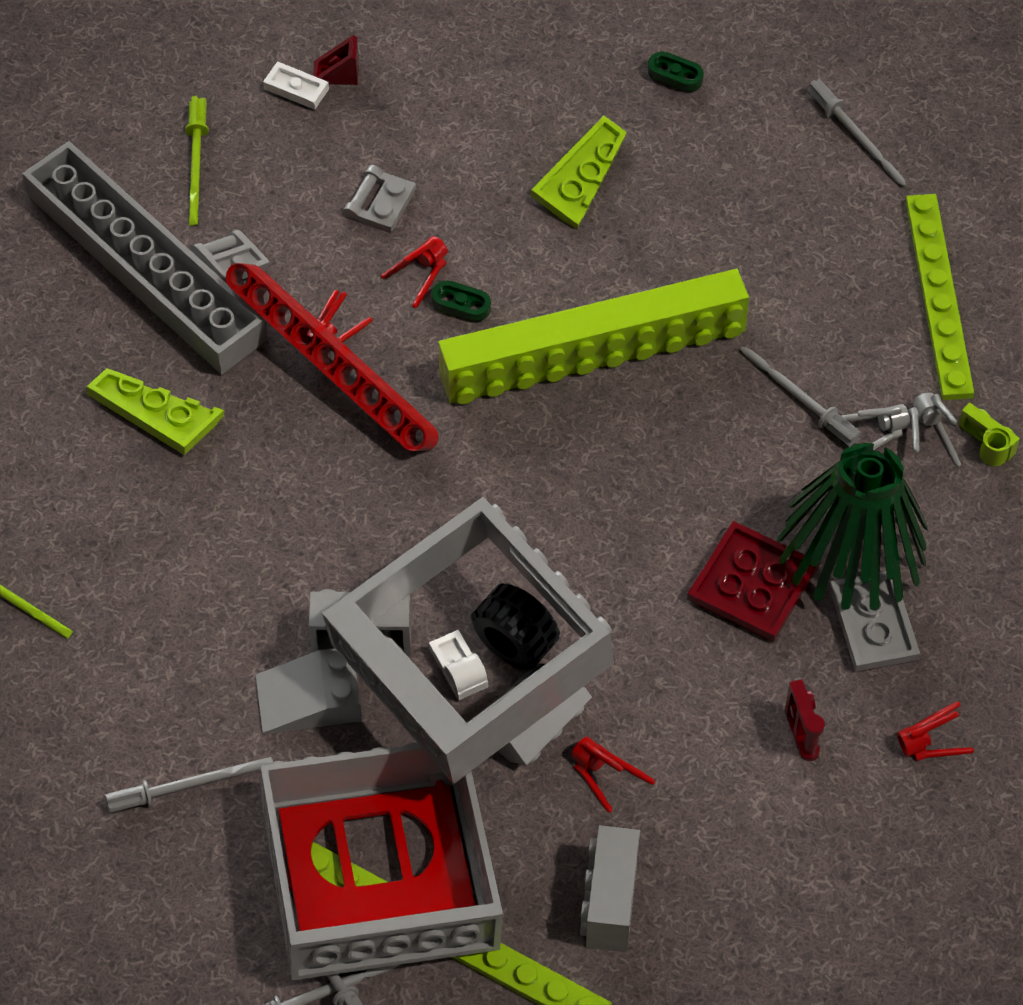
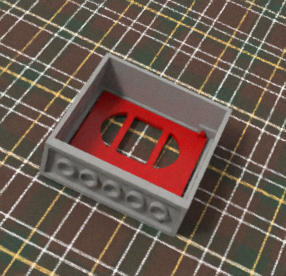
[260,743,503,980]

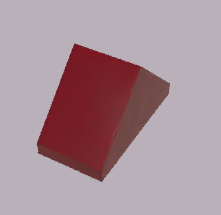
[313,35,359,85]

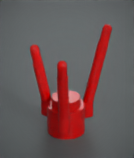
[381,236,448,308]
[306,290,373,351]
[897,701,974,761]
[571,736,655,813]

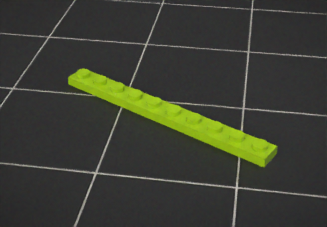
[311,842,612,1005]

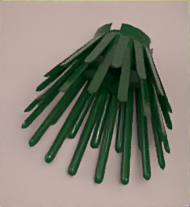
[777,443,928,610]

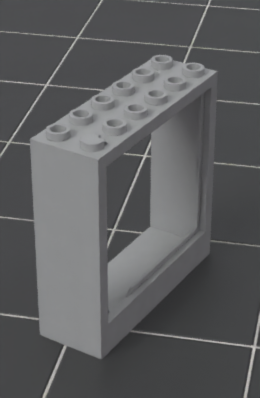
[322,497,614,784]

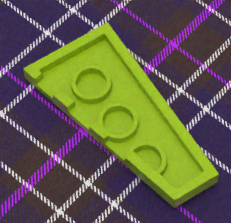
[530,115,627,229]
[87,368,224,455]

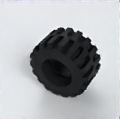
[471,583,560,670]

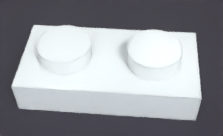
[263,61,329,110]

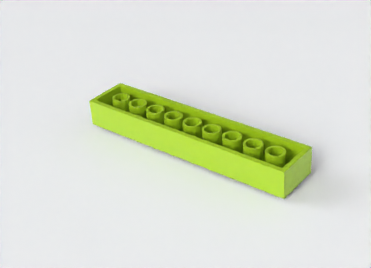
[438,269,749,404]

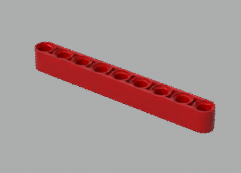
[226,263,439,451]

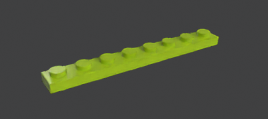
[905,194,974,400]

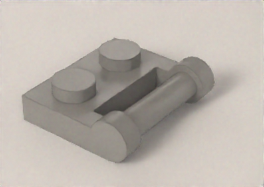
[342,165,416,233]
[189,230,270,283]

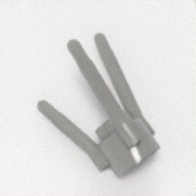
[908,393,961,467]
[842,404,910,450]

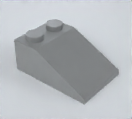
[256,648,362,735]

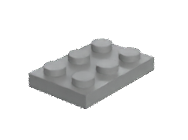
[829,571,920,672]

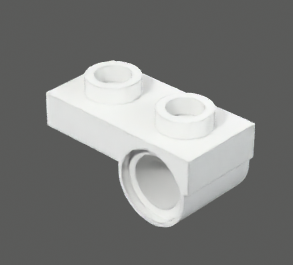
[429,630,488,701]

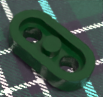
[648,51,704,92]
[432,281,491,322]

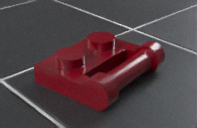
[785,679,825,761]

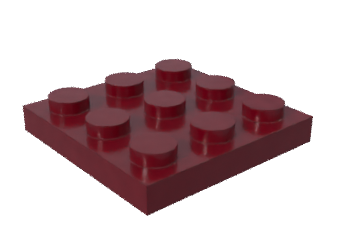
[687,521,819,642]

